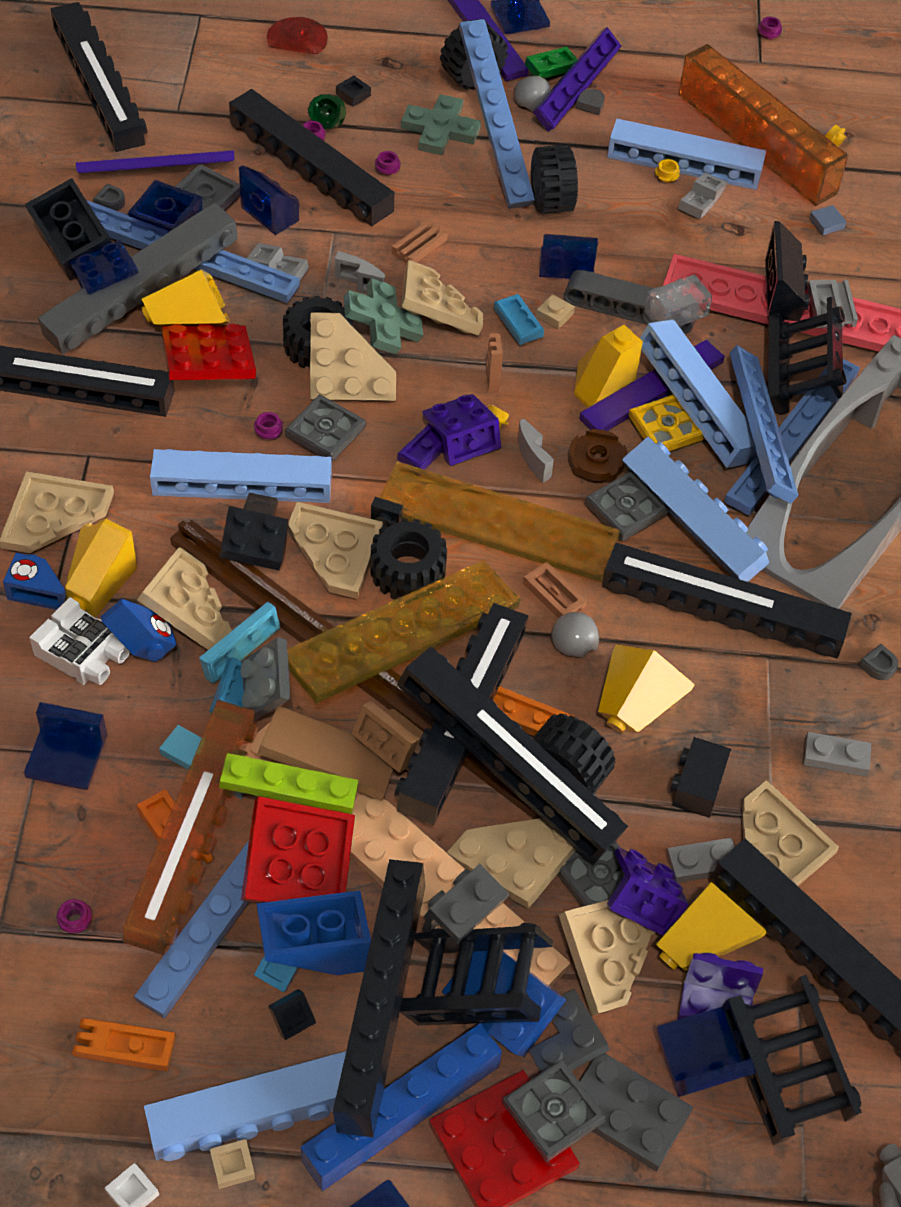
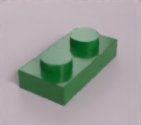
[525,47,577,78]

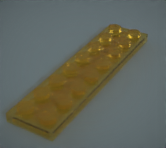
[379,461,621,582]
[287,560,521,703]

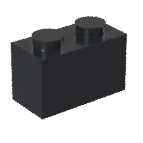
[669,737,731,818]

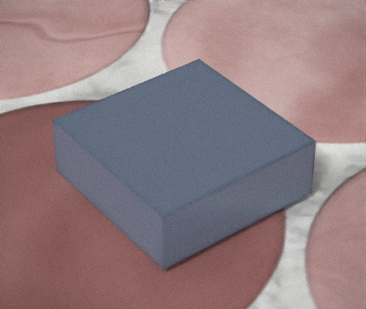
[809,205,846,235]

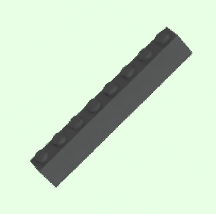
[38,202,238,355]

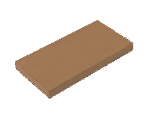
[257,706,393,801]

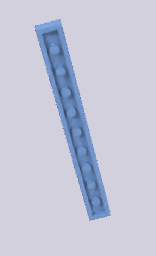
[87,200,300,303]

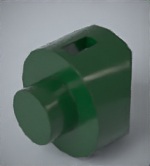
[308,94,346,129]

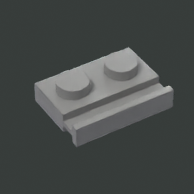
[807,279,858,328]

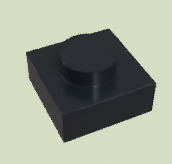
[336,75,371,106]
[371,497,403,528]
[268,989,316,1040]

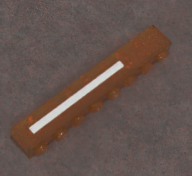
[123,700,258,955]

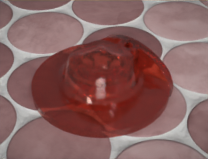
[267,17,328,55]

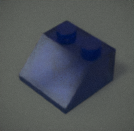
[239,165,300,235]
[128,180,203,231]

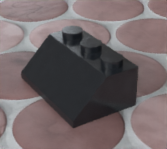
[764,221,809,321]

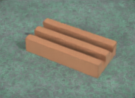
[392,219,448,264]
[486,333,503,393]
[523,562,587,618]

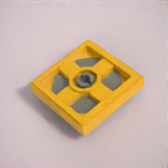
[629,395,705,451]

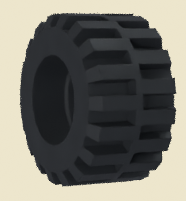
[440,19,508,90]
[531,144,578,214]
[283,296,353,368]
[370,519,447,601]
[532,713,616,794]

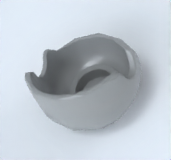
[514,76,551,112]
[551,612,600,658]

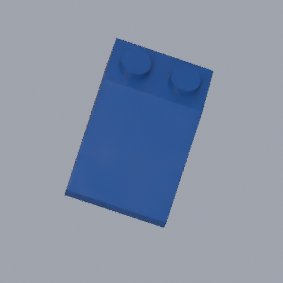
[257,890,371,975]
[442,951,567,1058]

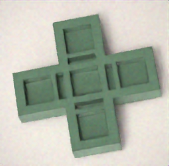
[401,94,481,155]
[344,278,423,355]

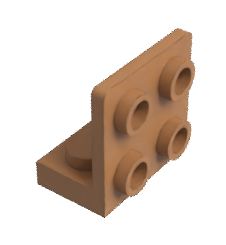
[352,701,423,773]

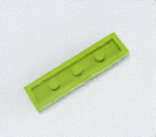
[219,753,359,814]

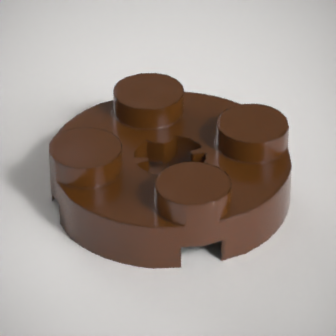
[569,429,627,483]

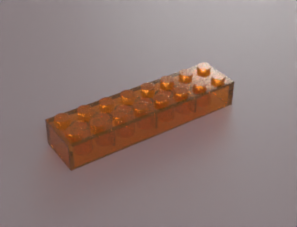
[678,44,848,206]

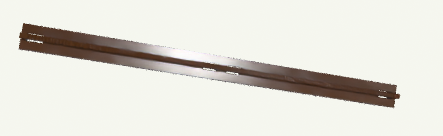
[170,520,541,819]

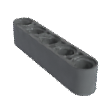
[564,270,699,334]

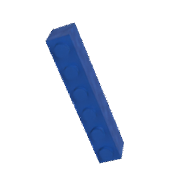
[301,1023,502,1192]

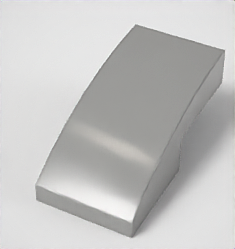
[678,172,728,219]
[247,243,309,280]
[335,251,385,293]
[517,419,554,483]

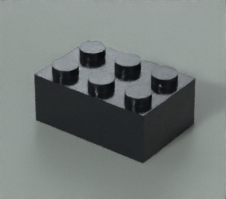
[24,178,117,280]

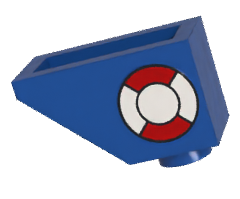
[3,553,67,610]
[100,599,177,662]

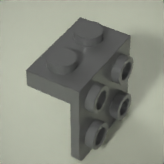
[422,864,509,944]

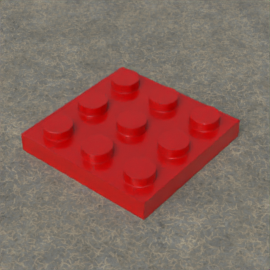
[162,323,256,380]
[241,796,355,903]
[429,1070,580,1207]

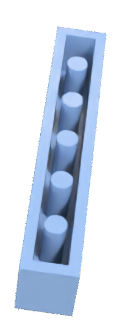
[607,119,767,190]
[640,319,757,468]
[622,437,770,582]
[150,449,332,503]
[144,1051,346,1161]

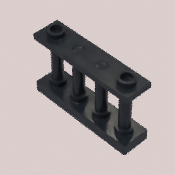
[768,297,847,415]
[400,923,553,1026]
[720,975,862,1146]

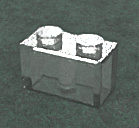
[645,274,713,326]

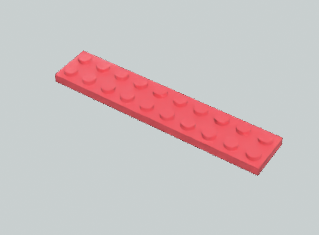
[662,254,901,352]

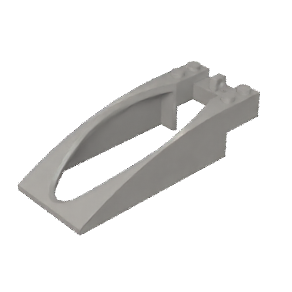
[746,335,901,609]

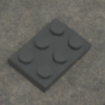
[580,1053,693,1172]

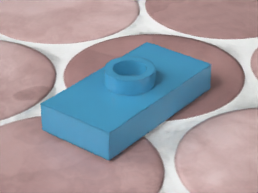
[494,294,544,345]
[209,657,244,727]

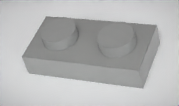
[803,732,872,777]
[666,838,734,883]

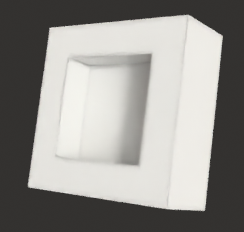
[105,1163,159,1207]

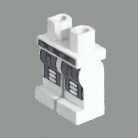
[29,597,130,685]

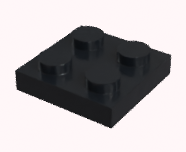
[219,506,288,571]

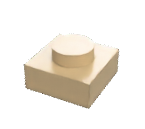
[536,294,575,330]
[210,1139,255,1189]

